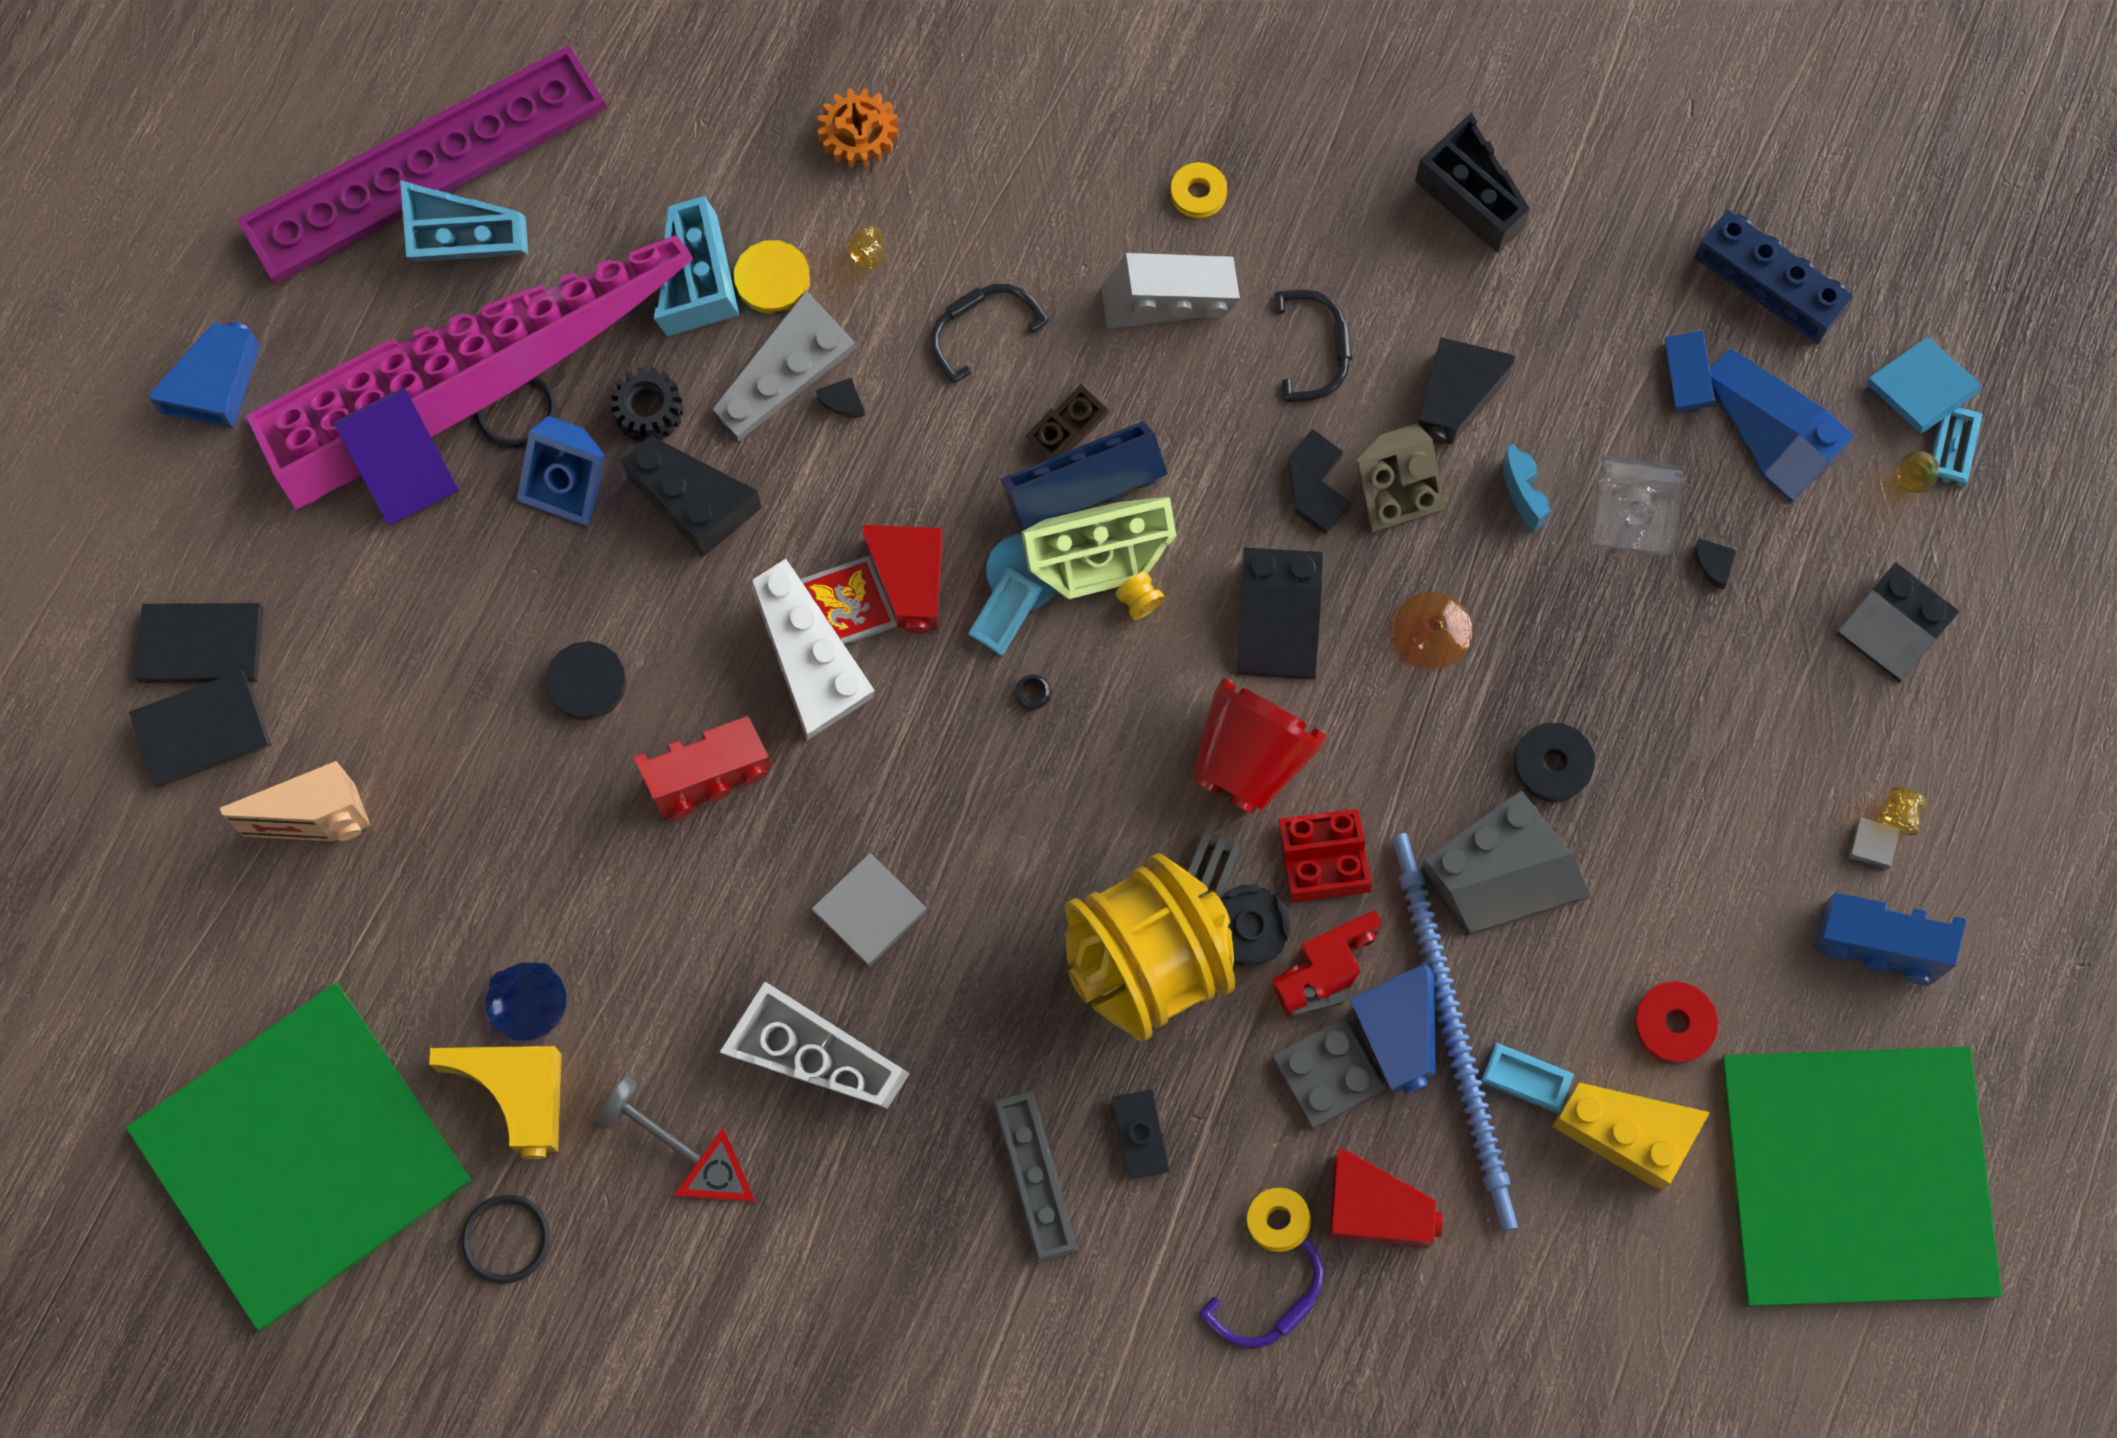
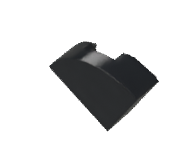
[815,378,865,418]
[1695,538,1737,590]

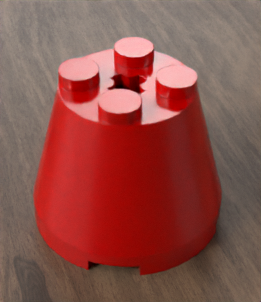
[1192,677,1328,815]

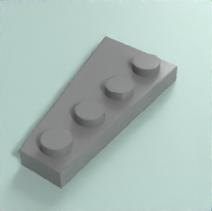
[713,291,856,442]

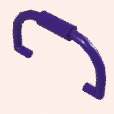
[1199,1221,1324,1349]

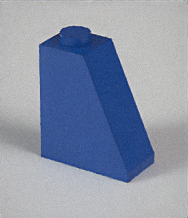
[149,322,260,429]
[1350,964,1435,1095]

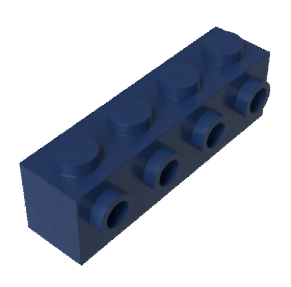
[1694,209,1854,345]
[1000,421,1168,531]

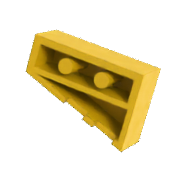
[1551,1083,1710,1191]

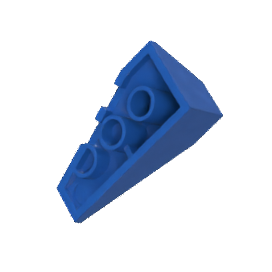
[1710,348,1855,503]

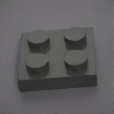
[1272,1017,1385,1130]

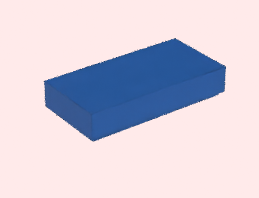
[1665,330,1715,412]

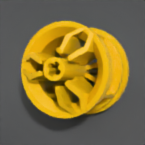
[1065,853,1235,1042]

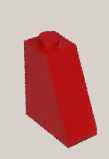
[863,525,943,634]
[1329,1149,1443,1248]

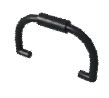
[930,283,1049,384]
[1274,289,1352,402]

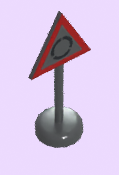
[593,1075,756,1202]

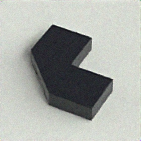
[1288,429,1351,535]

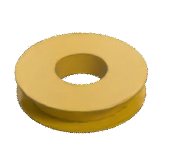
[1171,162,1227,218]
[1247,1188,1311,1252]

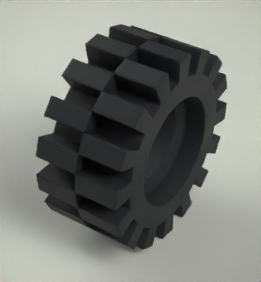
[610,367,683,441]

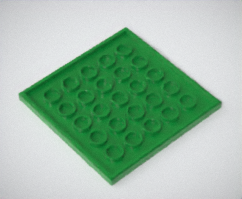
[126,982,473,1332]
[1721,1047,2002,1307]

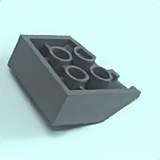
[1420,790,1591,935]

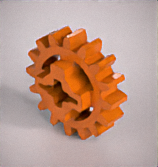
[817,88,899,169]

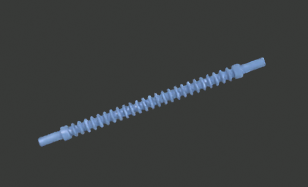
[1392,833,1518,1232]

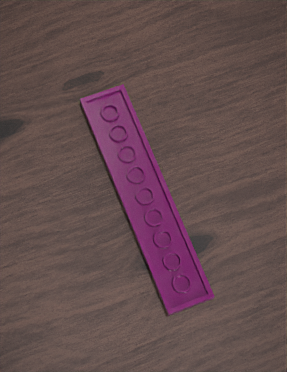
[236,45,607,285]

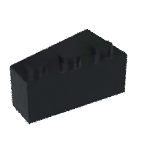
[1415,112,1530,253]
[621,436,762,557]

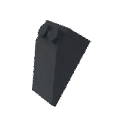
[1236,547,1323,679]

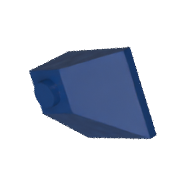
[517,416,604,526]

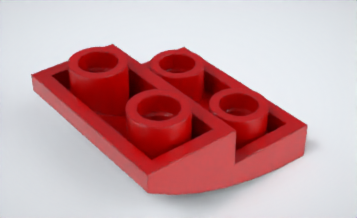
[1278,808,1372,903]

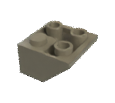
[1356,423,1446,532]

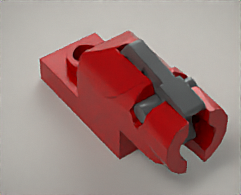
[1271,910,1383,1017]

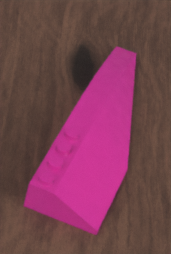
[246,235,693,510]

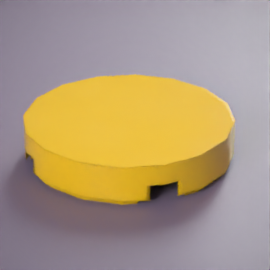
[734,240,810,314]

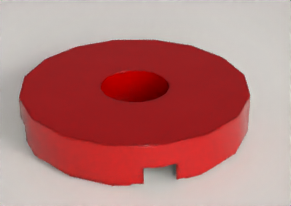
[1634,981,1719,1065]

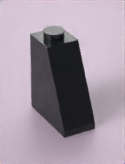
[1418,337,1516,444]

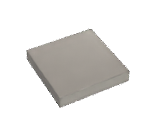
[812,853,927,967]

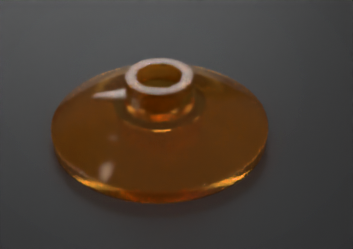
[1394,592,1473,668]

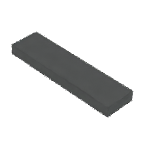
[993,1090,1078,1264]

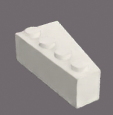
[752,559,875,741]
[720,982,910,1109]

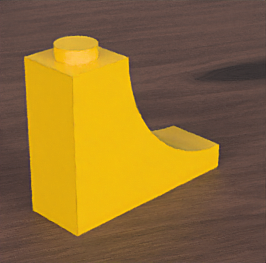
[429,1046,561,1160]

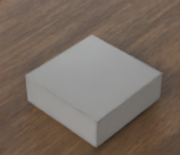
[1848,817,1900,870]

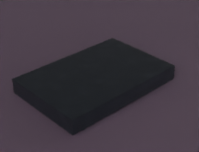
[135,603,263,683]
[129,670,272,787]

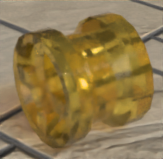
[1878,787,1929,835]

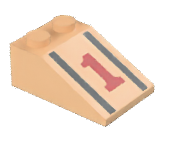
[220,761,371,841]

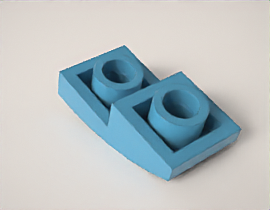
[1502,443,1551,533]

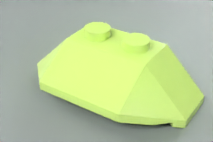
[1021,497,1176,599]

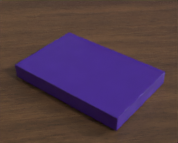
[333,387,459,525]

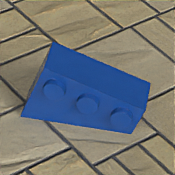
[1814,893,1967,985]

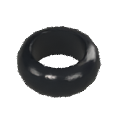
[1015,674,1052,710]

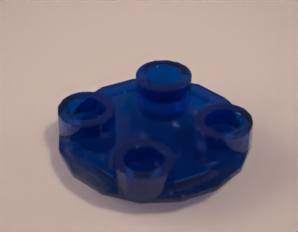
[486,962,567,1041]

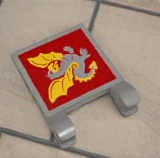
[800,556,897,645]

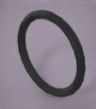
[475,376,556,447]
[462,1194,550,1284]

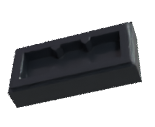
[1112,1089,1170,1181]

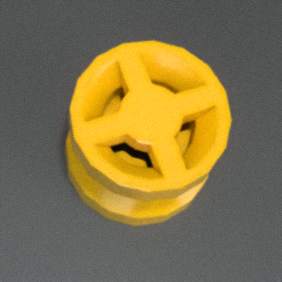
[1115,572,1165,621]

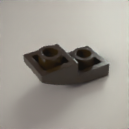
[1025,384,1110,459]

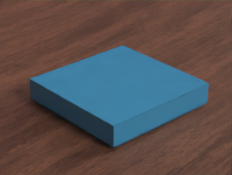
[1868,337,1982,434]

